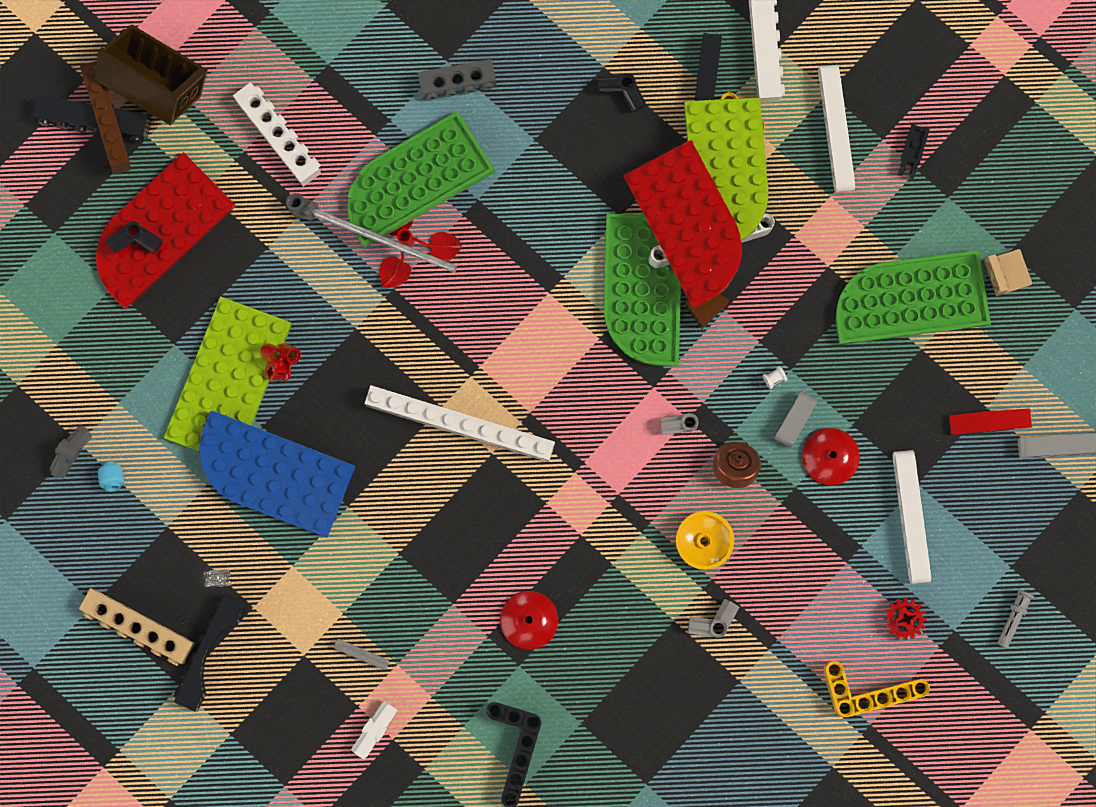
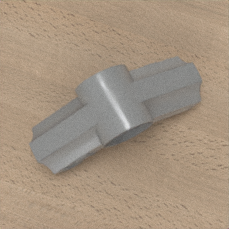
[688,599,739,638]

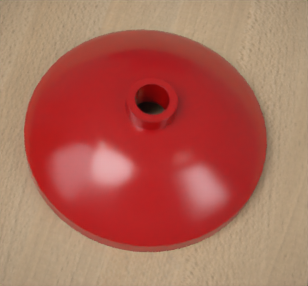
[802,428,860,485]
[500,591,558,650]

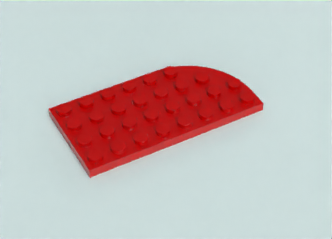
[624,140,742,309]

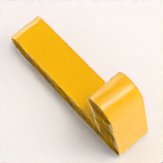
[824,661,930,717]

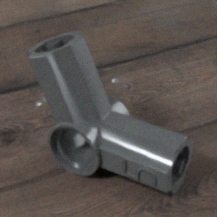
[49,426,92,478]

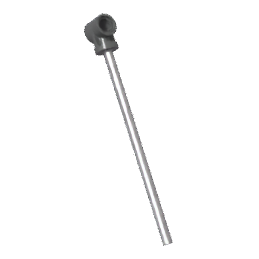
[286,193,457,273]

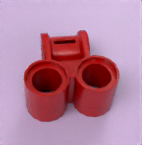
[260,343,301,381]

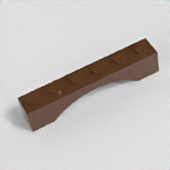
[80,61,131,175]

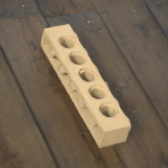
[79,588,196,666]

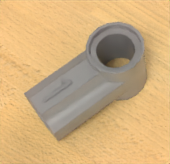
[660,413,699,435]

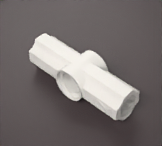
[351,701,398,759]

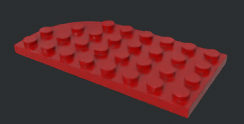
[96,152,236,310]

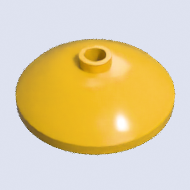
[676,511,734,570]

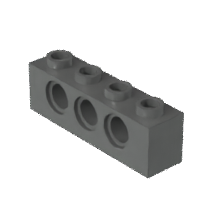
[418,59,496,100]

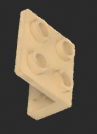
[984,249,1032,296]

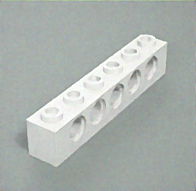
[233,82,321,187]

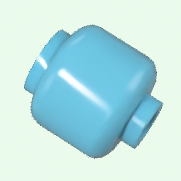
[97,462,124,492]

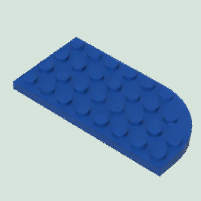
[200,410,355,538]

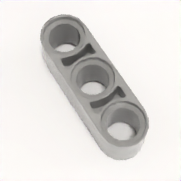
[774,391,818,448]

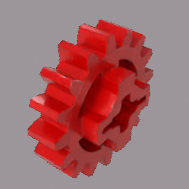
[883,598,927,641]

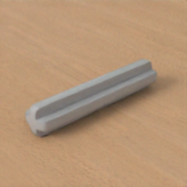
[334,639,389,670]

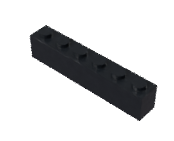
[33,95,152,143]

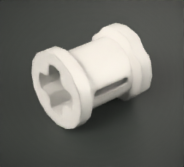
[762,366,787,389]

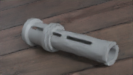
[997,589,1034,649]

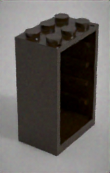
[94,24,208,126]

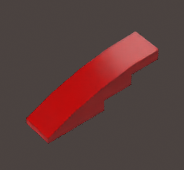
[949,408,1032,435]

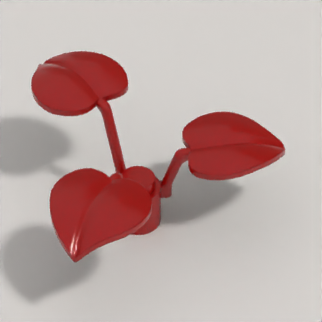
[379,220,462,288]

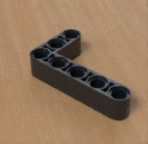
[486,702,542,807]

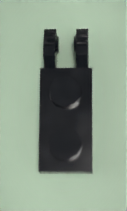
[898,124,930,179]

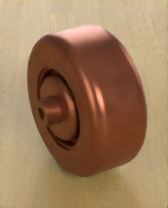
[713,442,761,488]

